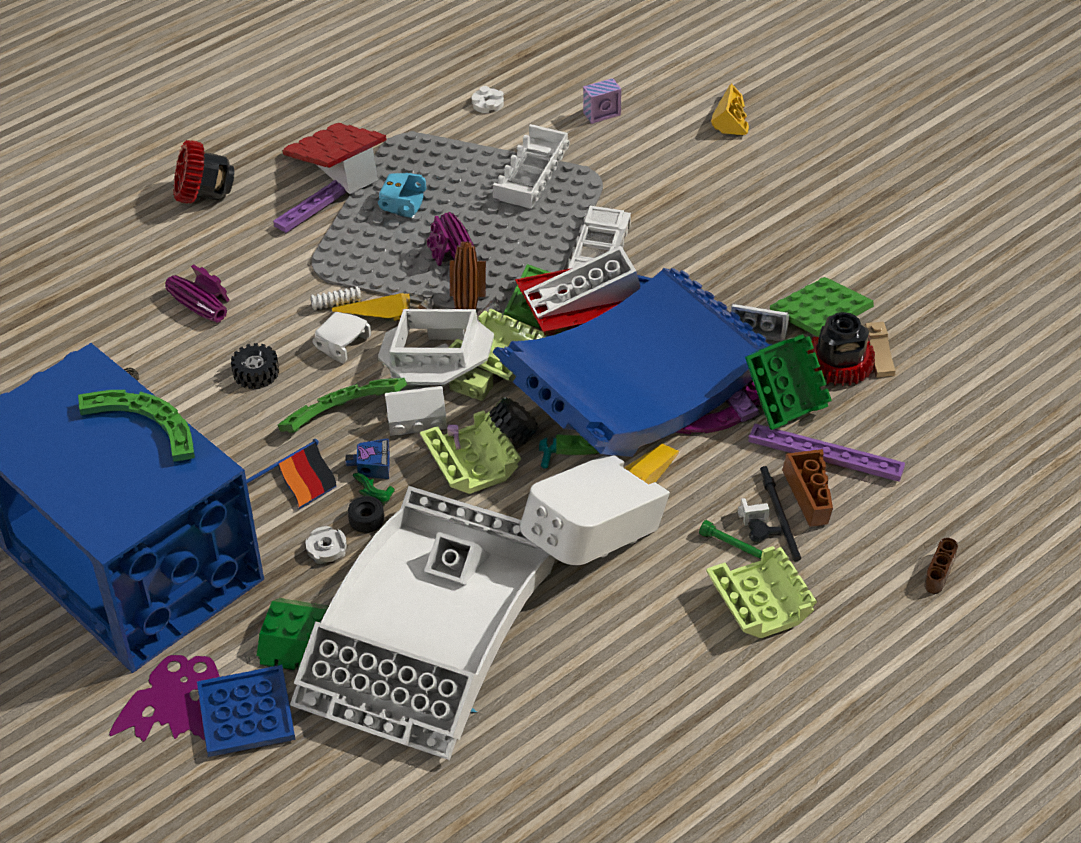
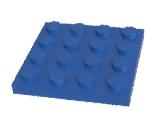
[197,665,296,757]

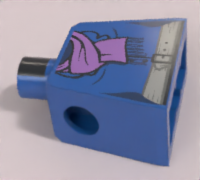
[345,439,390,479]

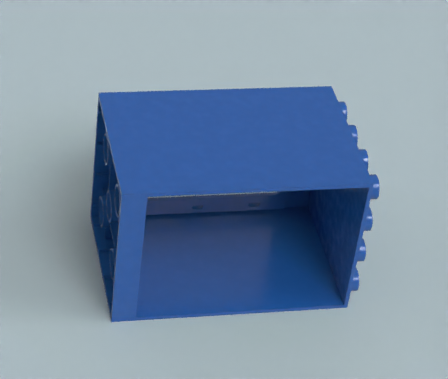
[0,343,264,673]

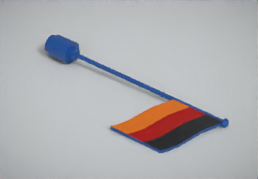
[246,439,337,509]

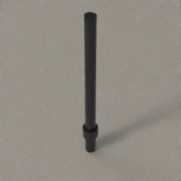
[760,466,801,561]

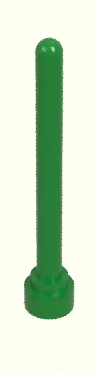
[699,520,762,559]

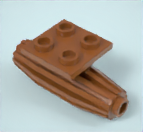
[450,242,486,309]

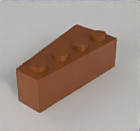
[782,449,833,527]

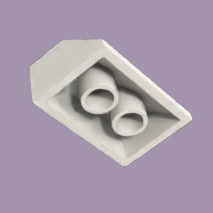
[731,304,789,341]
[385,386,447,436]

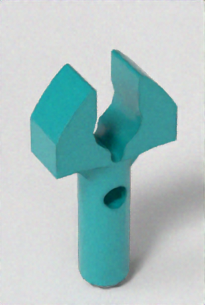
[539,437,556,469]

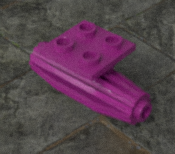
[427,212,473,266]
[165,264,230,323]

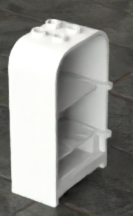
[519,455,670,565]

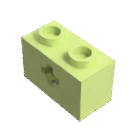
[449,368,493,401]

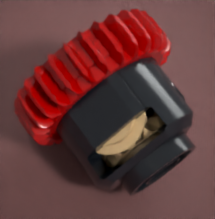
[173,140,234,204]
[808,312,875,387]

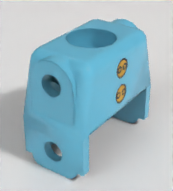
[378,173,426,218]

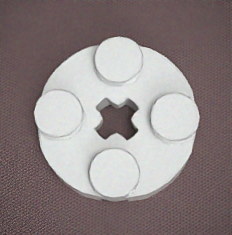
[472,86,504,113]
[305,526,347,564]

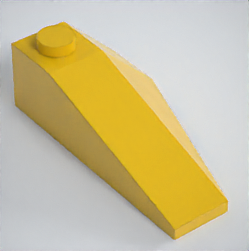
[711,83,749,135]
[332,293,410,321]
[624,444,679,485]

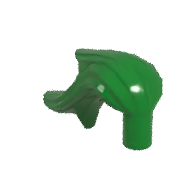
[352,473,395,505]

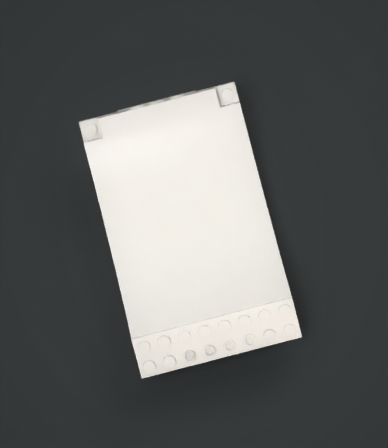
[290,486,555,760]

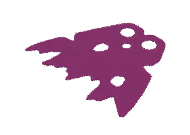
[109,655,220,742]

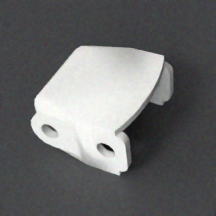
[313,312,371,363]

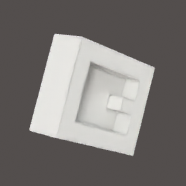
[738,498,769,526]

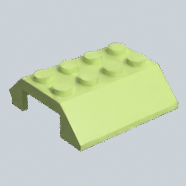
[448,309,547,381]
[420,410,521,494]
[706,546,817,638]

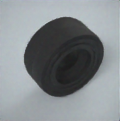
[348,496,384,533]

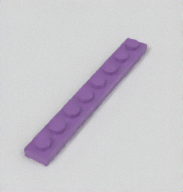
[748,424,905,482]

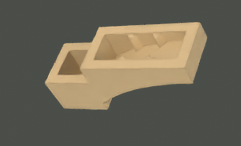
[865,321,896,378]

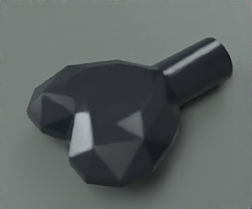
[748,519,781,542]

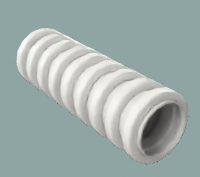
[310,286,362,311]

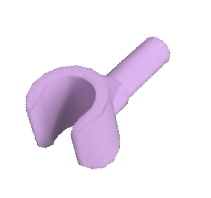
[448,425,461,450]

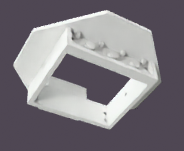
[378,309,494,385]

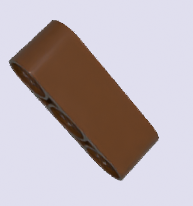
[924,538,958,594]

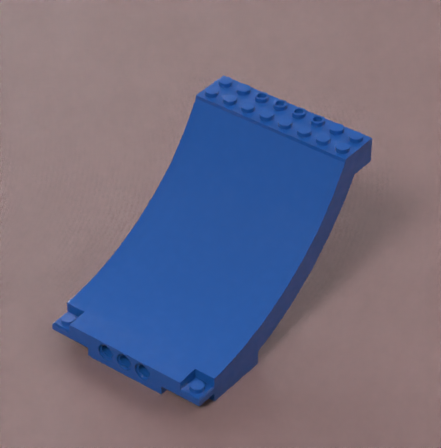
[493,268,772,457]

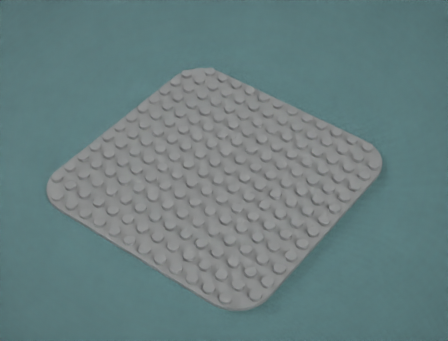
[312,131,603,322]

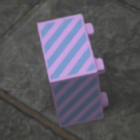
[583,78,621,124]

